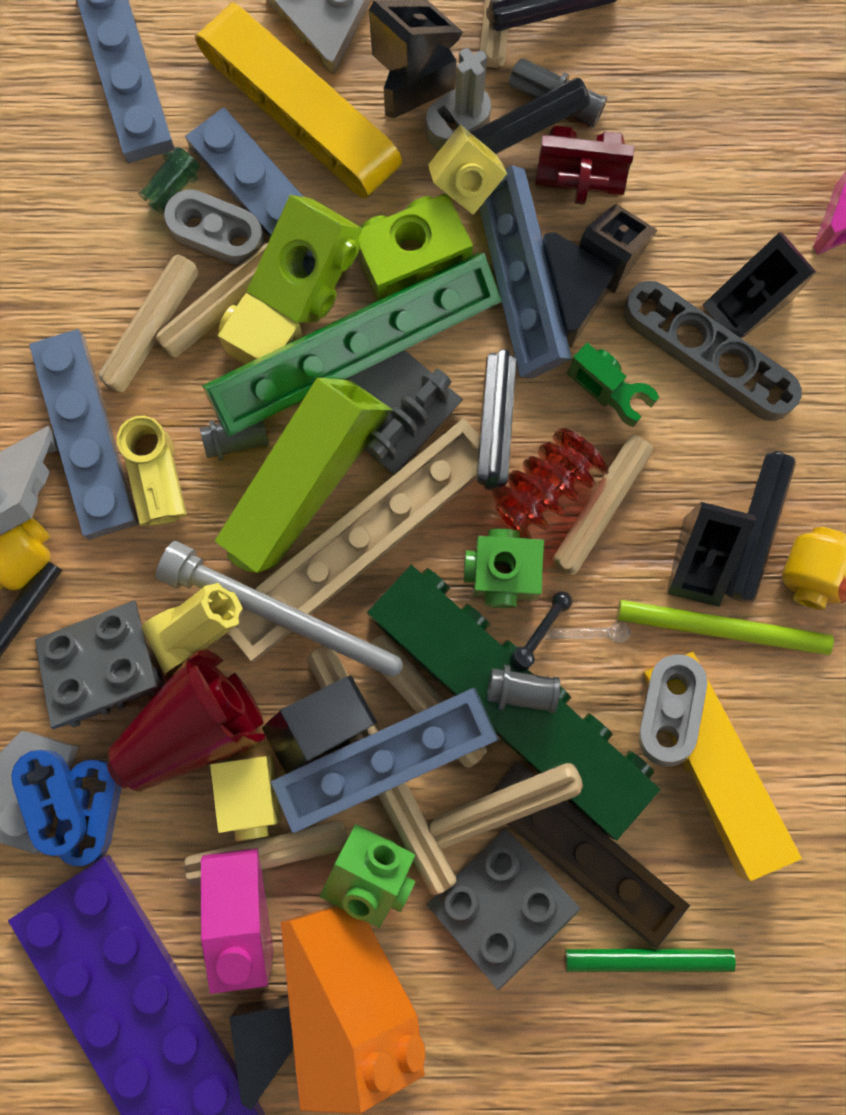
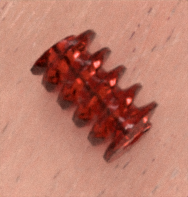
[492,428,609,539]

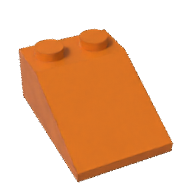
[281,905,425,1114]

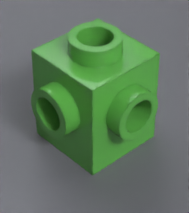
[464,529,544,608]
[320,824,415,928]

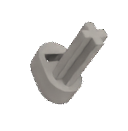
[426,48,491,150]

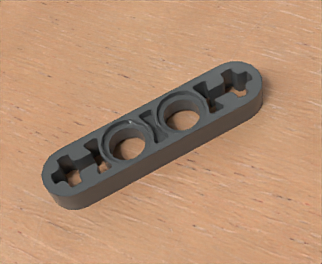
[623,281,802,421]

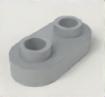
[164,190,264,265]
[639,654,707,767]

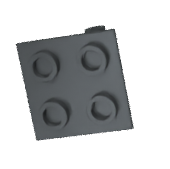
[345,350,463,475]
[35,600,164,730]
[426,828,581,991]

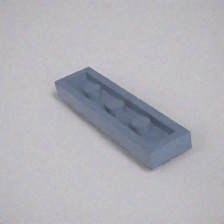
[77,0,175,163]
[185,107,315,275]
[479,165,572,379]
[29,329,139,540]
[271,688,499,833]

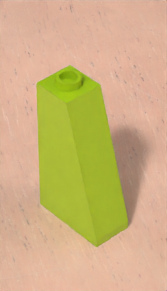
[215,378,392,573]

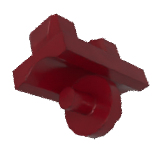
[535,125,634,205]

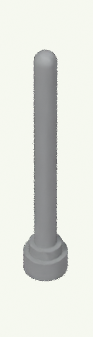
[156,541,403,677]

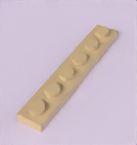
[228,418,479,663]

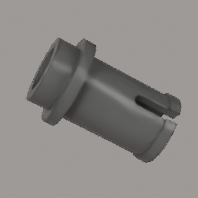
[200,420,269,461]
[487,665,560,714]

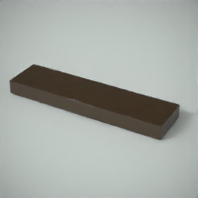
[489,761,690,950]

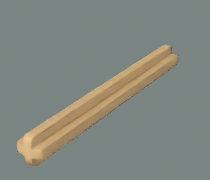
[307,646,456,895]

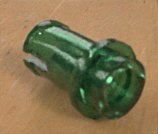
[138,147,200,215]

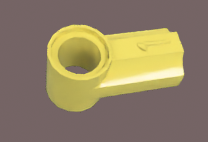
[117,416,187,527]
[141,583,243,676]

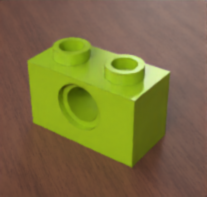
[357,193,473,301]
[246,194,363,323]

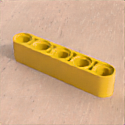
[195,2,403,199]

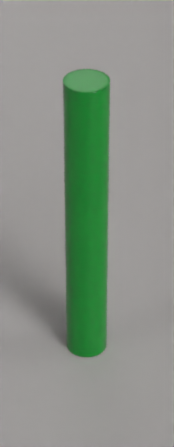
[564,949,736,972]

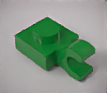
[567,342,659,427]

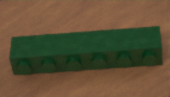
[367,564,661,841]

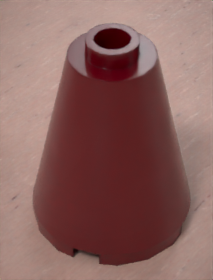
[107,649,265,792]

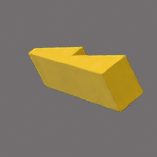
[643,651,802,882]

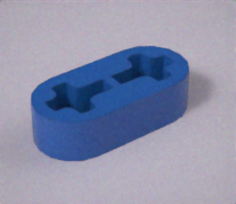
[11,749,87,856]
[55,760,122,866]

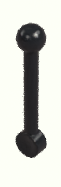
[510,591,573,672]

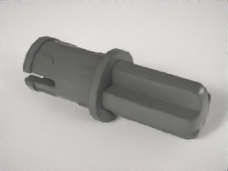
[509,59,608,128]

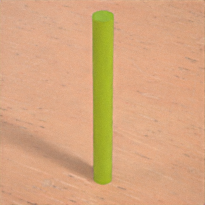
[617,600,834,656]

